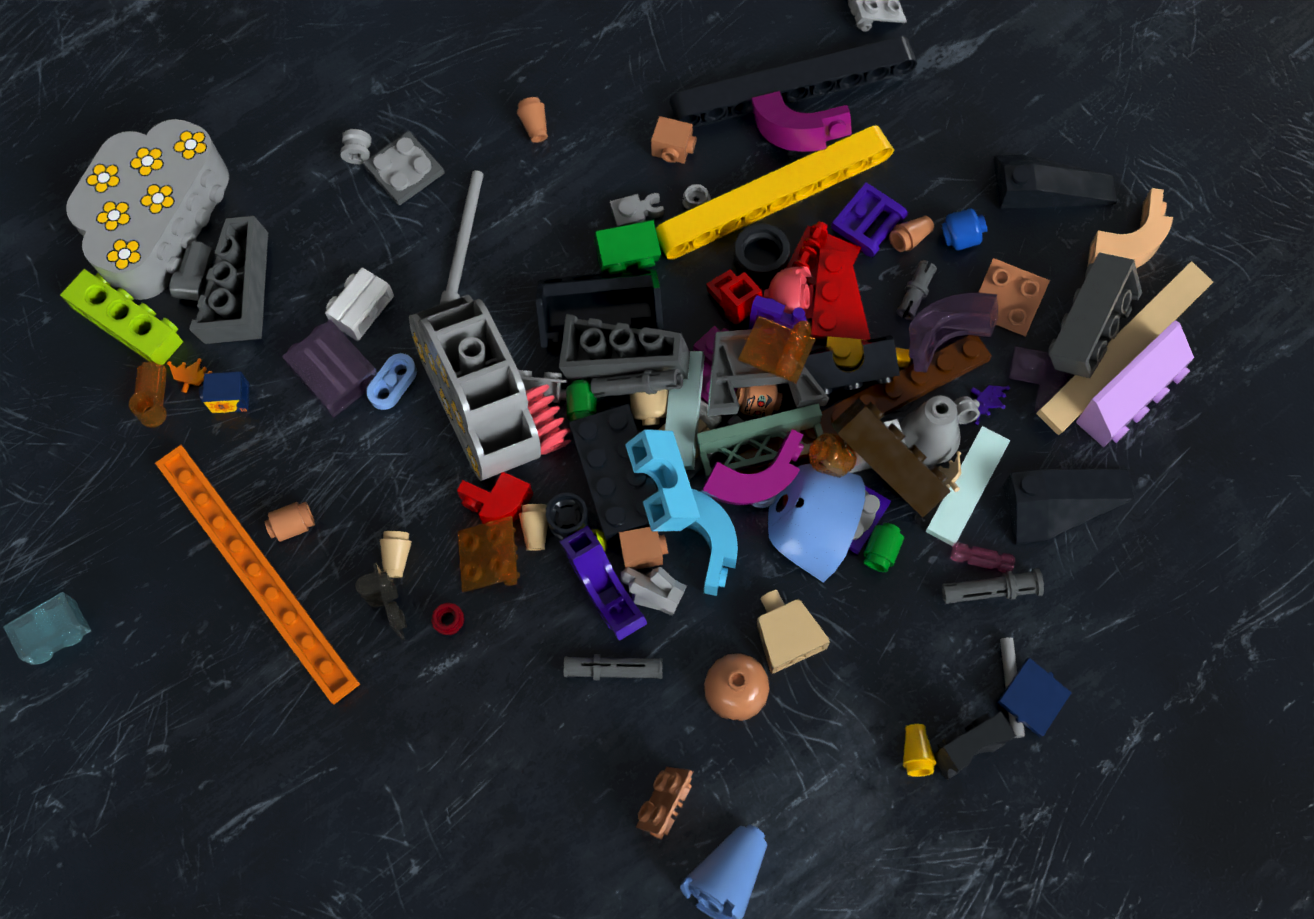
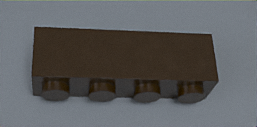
[831,398,951,517]

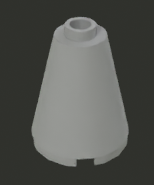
[900,396,961,467]

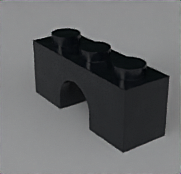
[800,335,900,394]

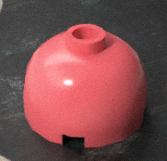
[764,266,814,326]

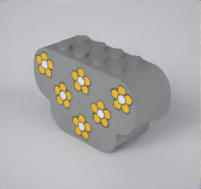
[66,119,229,300]
[409,295,541,481]

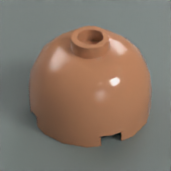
[704,653,770,721]

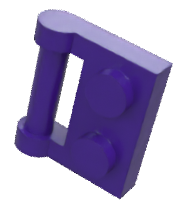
[831,182,908,257]

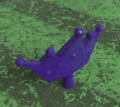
[971,385,1010,425]

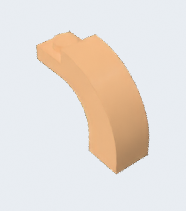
[1087,188,1173,268]

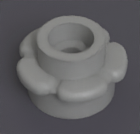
[683,184,711,210]
[954,396,980,424]

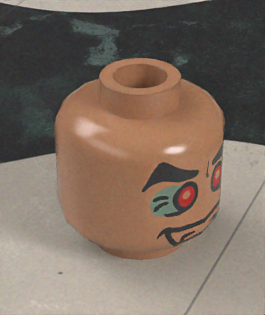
[736,384,782,418]

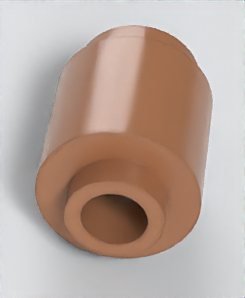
[265,502,315,542]

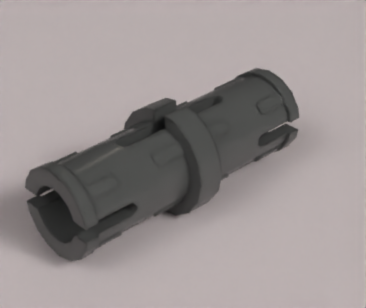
[896,260,937,320]

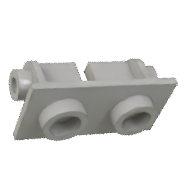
[518,370,569,404]

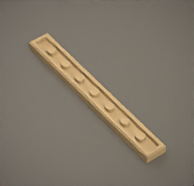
[1036,261,1213,435]

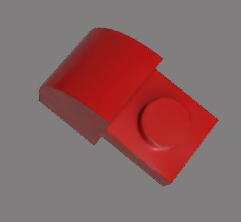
[706,269,763,325]
[457,472,533,527]

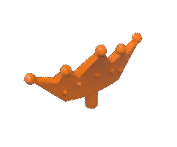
[167,358,213,393]

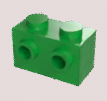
[594,220,661,275]

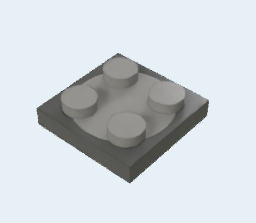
[363,131,444,206]

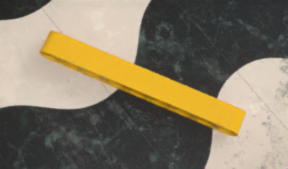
[656,125,894,260]

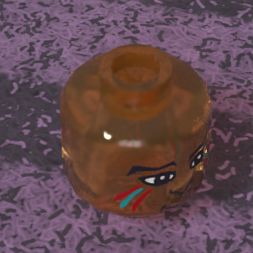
[809,433,857,478]

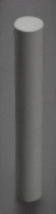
[1000,638,1025,738]

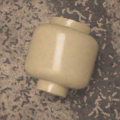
[630,389,669,426]

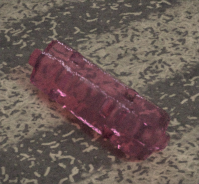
[951,542,1015,572]

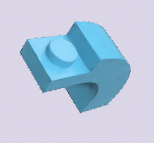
[686,489,738,596]

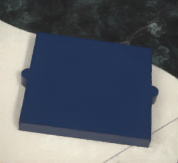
[997,658,1072,738]

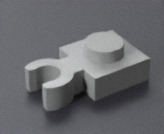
[610,193,664,227]

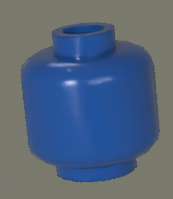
[941,208,988,251]

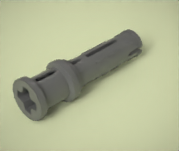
[942,567,1044,604]

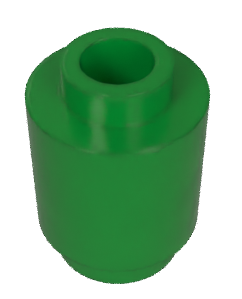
[566,380,597,422]
[863,522,904,572]

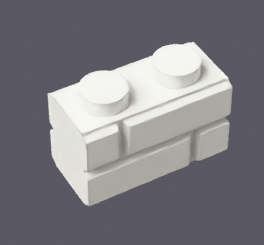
[325,267,394,341]

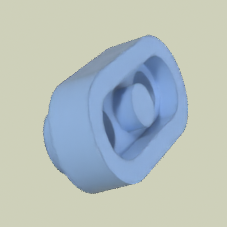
[367,353,417,410]

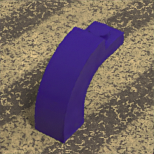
[560,525,647,641]

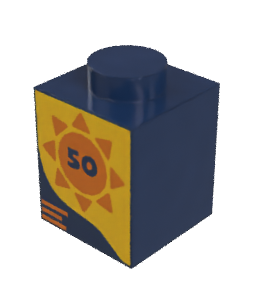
[199,372,249,413]

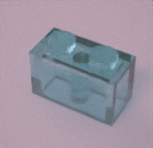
[3,592,91,665]

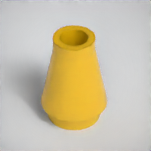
[903,724,936,777]

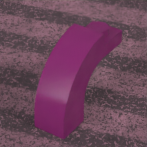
[752,91,852,152]
[700,429,804,505]

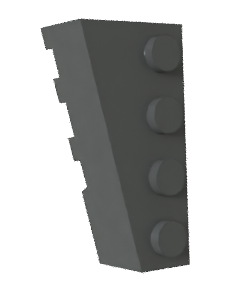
[189,216,268,344]
[1049,252,1142,378]
[559,314,690,385]

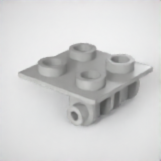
[848,0,907,31]

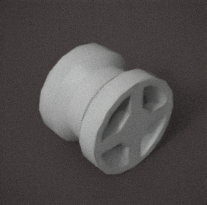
[340,129,371,164]

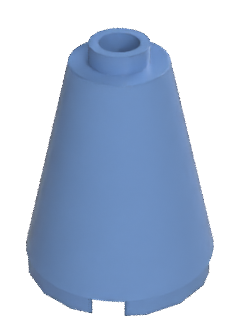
[680,825,767,919]

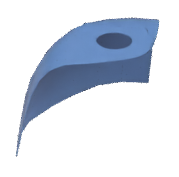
[768,464,865,582]

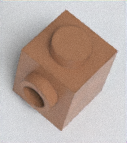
[651,116,696,164]
[619,527,668,570]

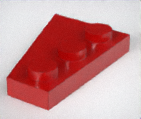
[810,249,870,340]

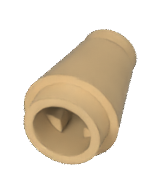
[519,504,548,551]
[380,531,412,578]

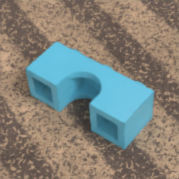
[625,430,700,531]

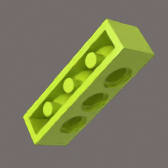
[60,269,183,369]

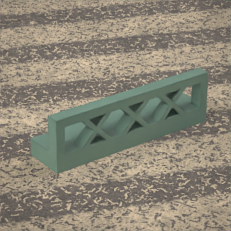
[697,403,827,479]

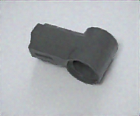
[170,241,215,301]

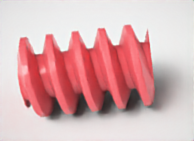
[526,384,571,455]

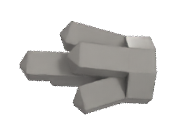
[620,567,687,616]

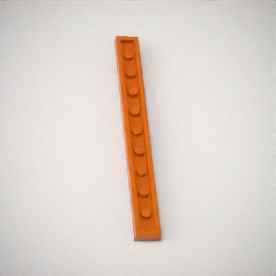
[155,445,360,704]

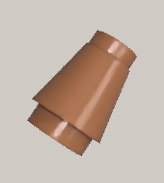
[517,97,548,143]
[890,215,934,252]

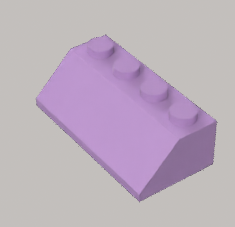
[1076,320,1194,448]

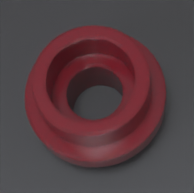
[431,603,464,635]

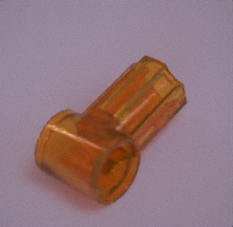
[129,362,167,428]

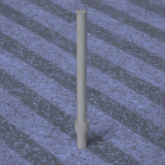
[440,170,483,304]

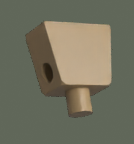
[757,590,830,674]

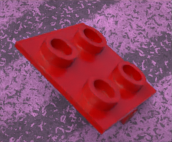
[786,221,862,287]

